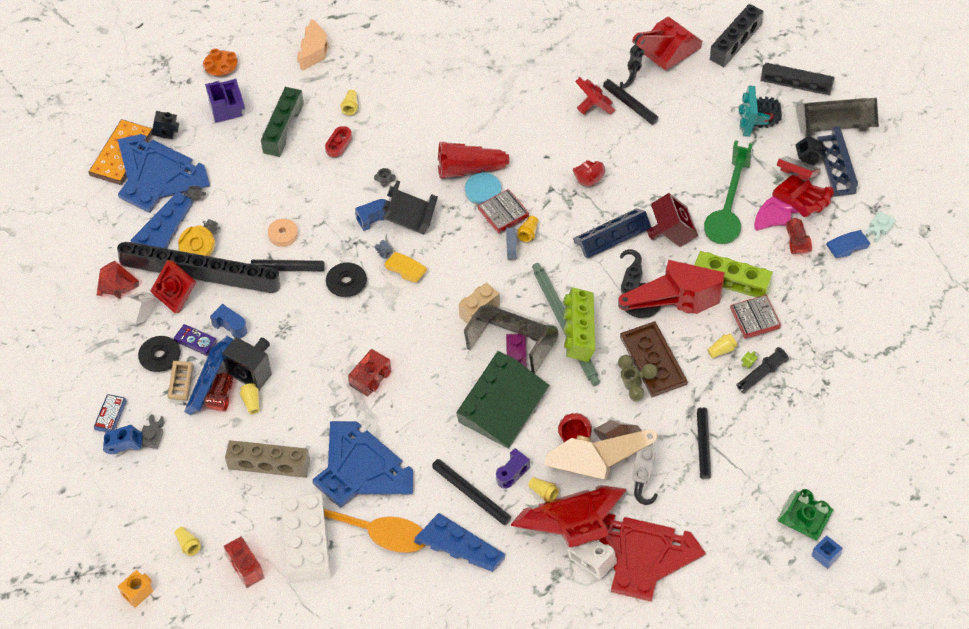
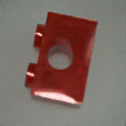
[348,348,392,397]
[223,536,264,589]

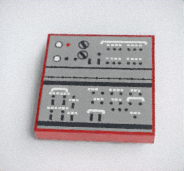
[776,156,821,180]
[478,189,529,234]
[730,295,781,339]

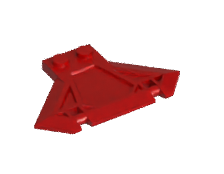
[511,485,626,548]
[599,513,706,602]

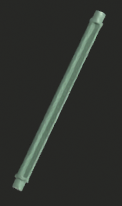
[532,263,600,386]

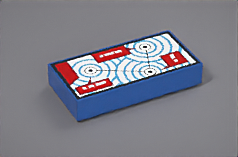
[94,394,127,433]

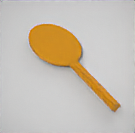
[324,509,426,553]

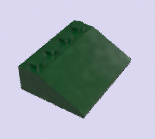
[456,351,550,449]

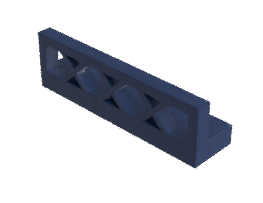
[817,126,858,197]
[573,208,652,258]

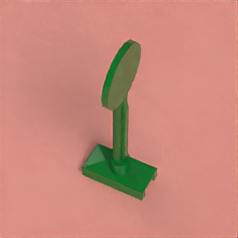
[704,140,753,244]

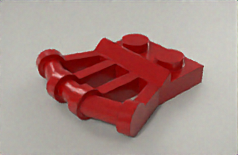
[772,174,834,217]

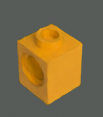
[118,570,154,608]

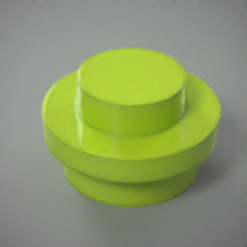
[741,351,759,369]

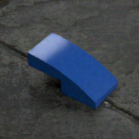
[826,230,871,258]

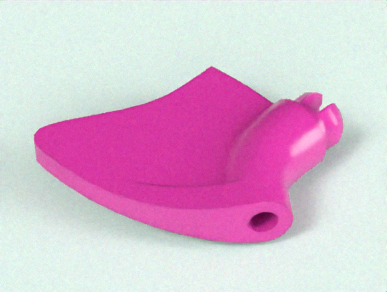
[754,196,798,231]

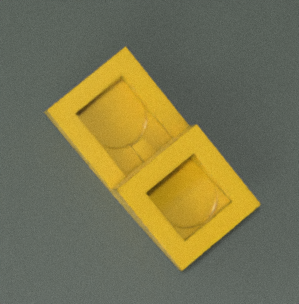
[384,252,427,283]

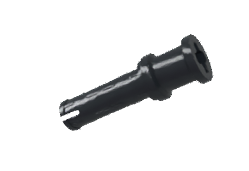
[736,347,789,394]

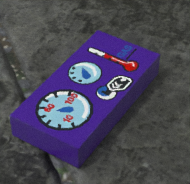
[174,324,217,356]

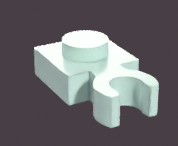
[865,211,896,243]

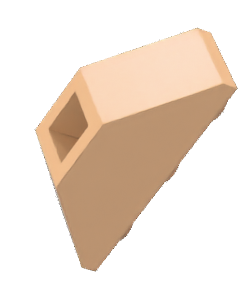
[297,19,328,70]

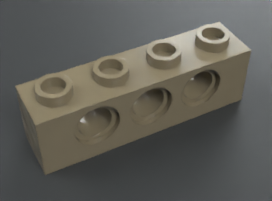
[225,440,310,478]

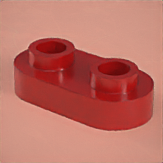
[325,126,352,157]

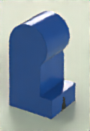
[355,199,386,231]
[210,303,247,338]
[103,424,142,454]

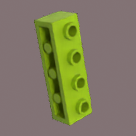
[563,287,595,362]

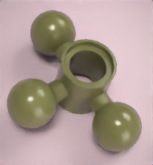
[618,355,658,402]

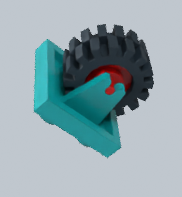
[738,85,782,137]

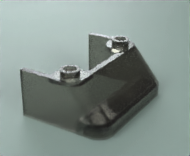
[795,97,879,136]
[464,305,559,374]

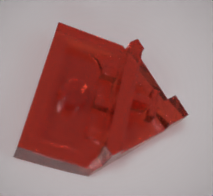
[96,261,139,299]

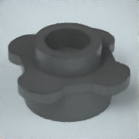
[374,168,396,187]
[184,186,206,200]
[203,219,221,234]

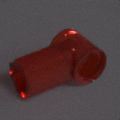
[786,218,812,255]
[205,372,234,412]

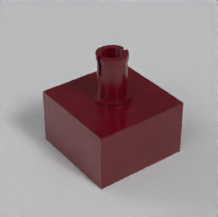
[646,193,698,247]

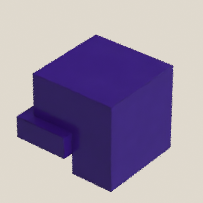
[205,79,245,123]

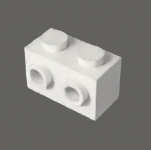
[567,540,617,580]

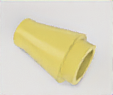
[340,90,358,115]
[707,333,737,359]
[239,384,260,414]
[528,477,559,502]
[174,527,201,556]

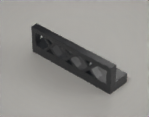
[760,62,835,96]

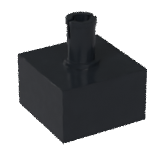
[222,337,272,390]

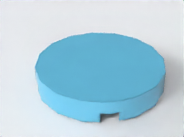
[465,173,501,205]

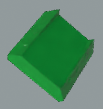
[777,489,834,541]

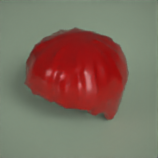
[572,160,605,187]
[558,413,592,443]

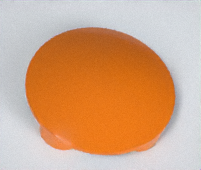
[203,48,238,76]

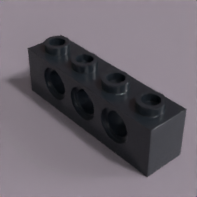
[710,3,764,67]

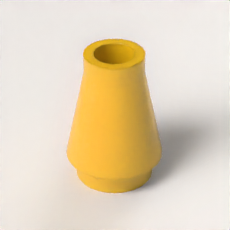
[517,216,539,242]

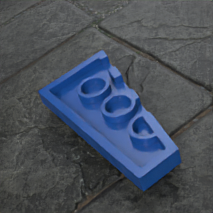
[130,191,193,249]
[184,335,233,415]
[414,513,506,572]

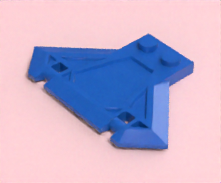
[117,134,210,213]
[312,421,413,508]

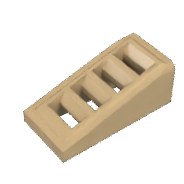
[167,361,194,401]

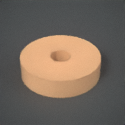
[268,219,298,247]

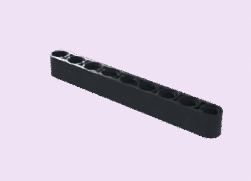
[117,242,280,293]

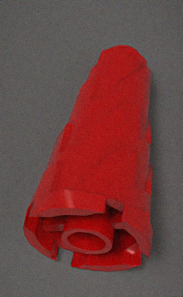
[438,141,509,178]

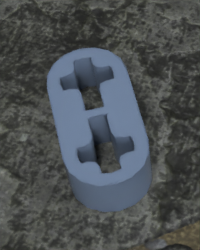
[506,227,517,259]

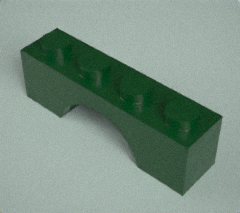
[261,86,304,157]

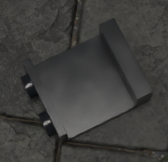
[382,180,438,235]

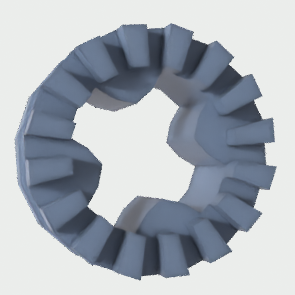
[374,240,393,259]

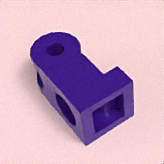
[496,448,531,489]

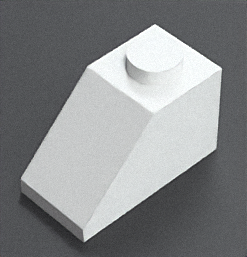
[120,291,159,325]

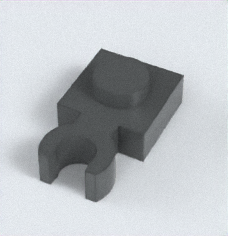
[141,414,165,449]

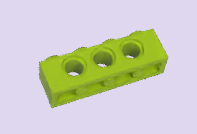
[694,251,773,297]

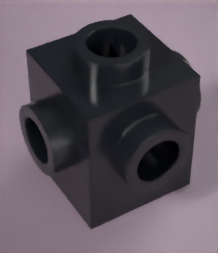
[151,111,179,139]
[795,135,826,166]

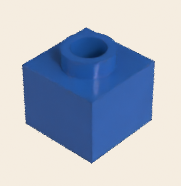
[812,535,843,569]

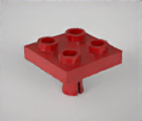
[575,77,616,115]
[150,260,197,313]

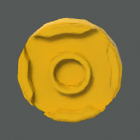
[178,225,215,256]

